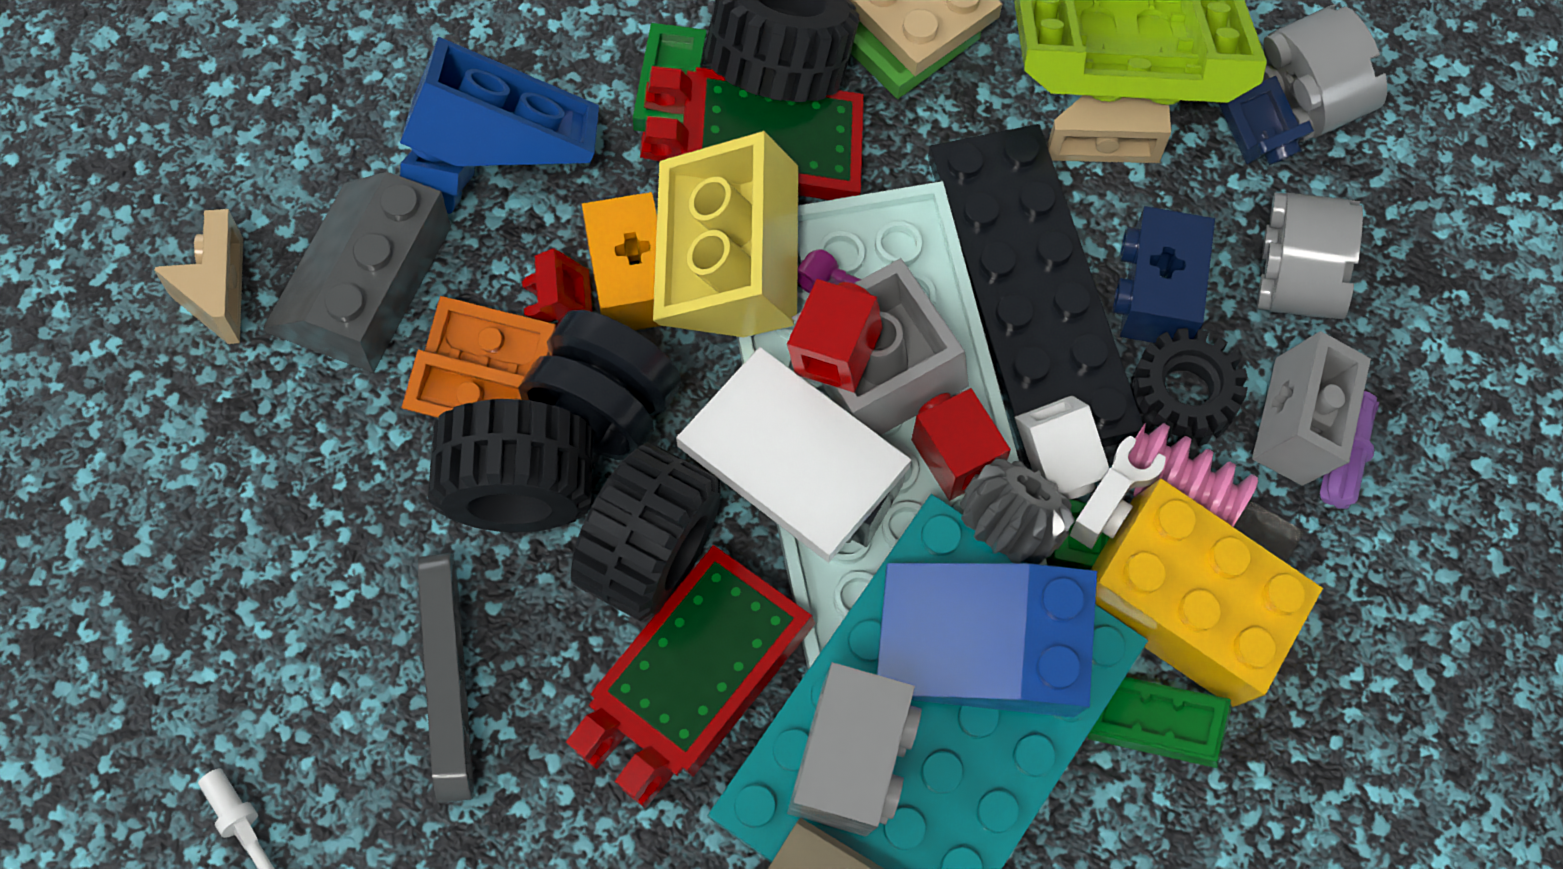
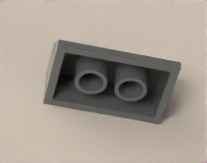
[263,172,451,373]

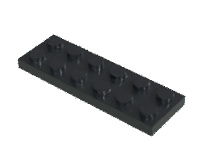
[928,124,1143,465]

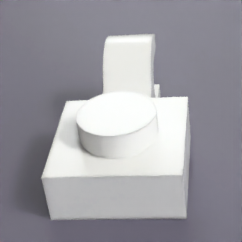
[1070,436,1166,549]

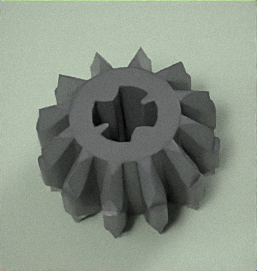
[960,458,1075,565]

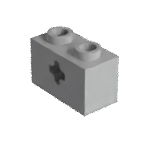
[1252,331,1371,486]

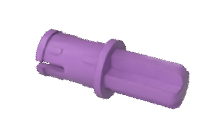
[1320,391,1379,509]

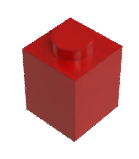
[787,279,883,393]
[911,388,1011,501]

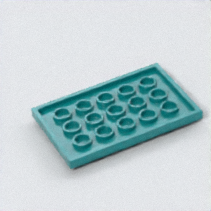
[707,493,1148,869]

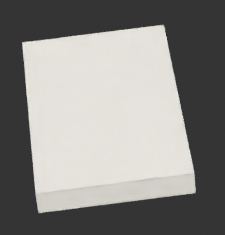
[676,347,911,563]

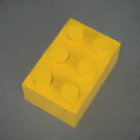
[1091,478,1323,707]

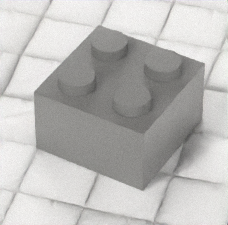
[792,258,969,436]
[787,662,922,837]

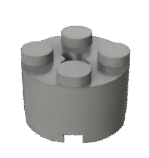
[1263,4,1387,142]
[1257,192,1363,320]

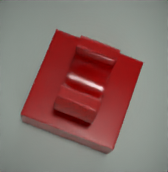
[522,248,592,323]

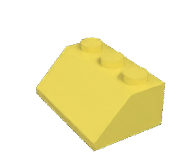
[653,131,798,337]

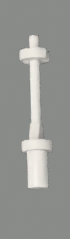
[198,768,275,869]

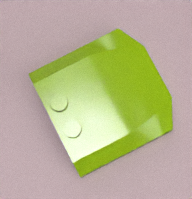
[1014,0,1267,105]

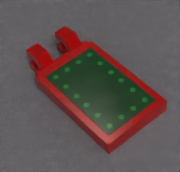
[640,66,864,200]
[566,545,816,808]

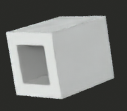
[1015,396,1109,499]

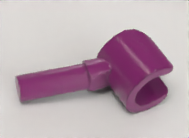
[797,249,861,293]

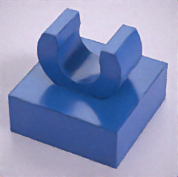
[400,151,475,214]

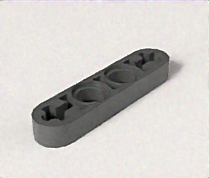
[418,553,474,804]

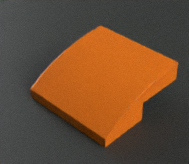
[401,296,556,418]

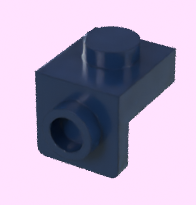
[1219,75,1314,166]

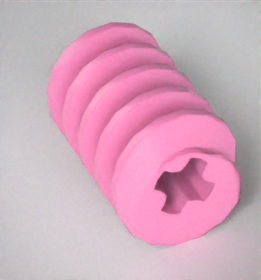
[1128,423,1258,527]

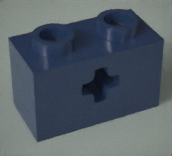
[1113,206,1215,343]

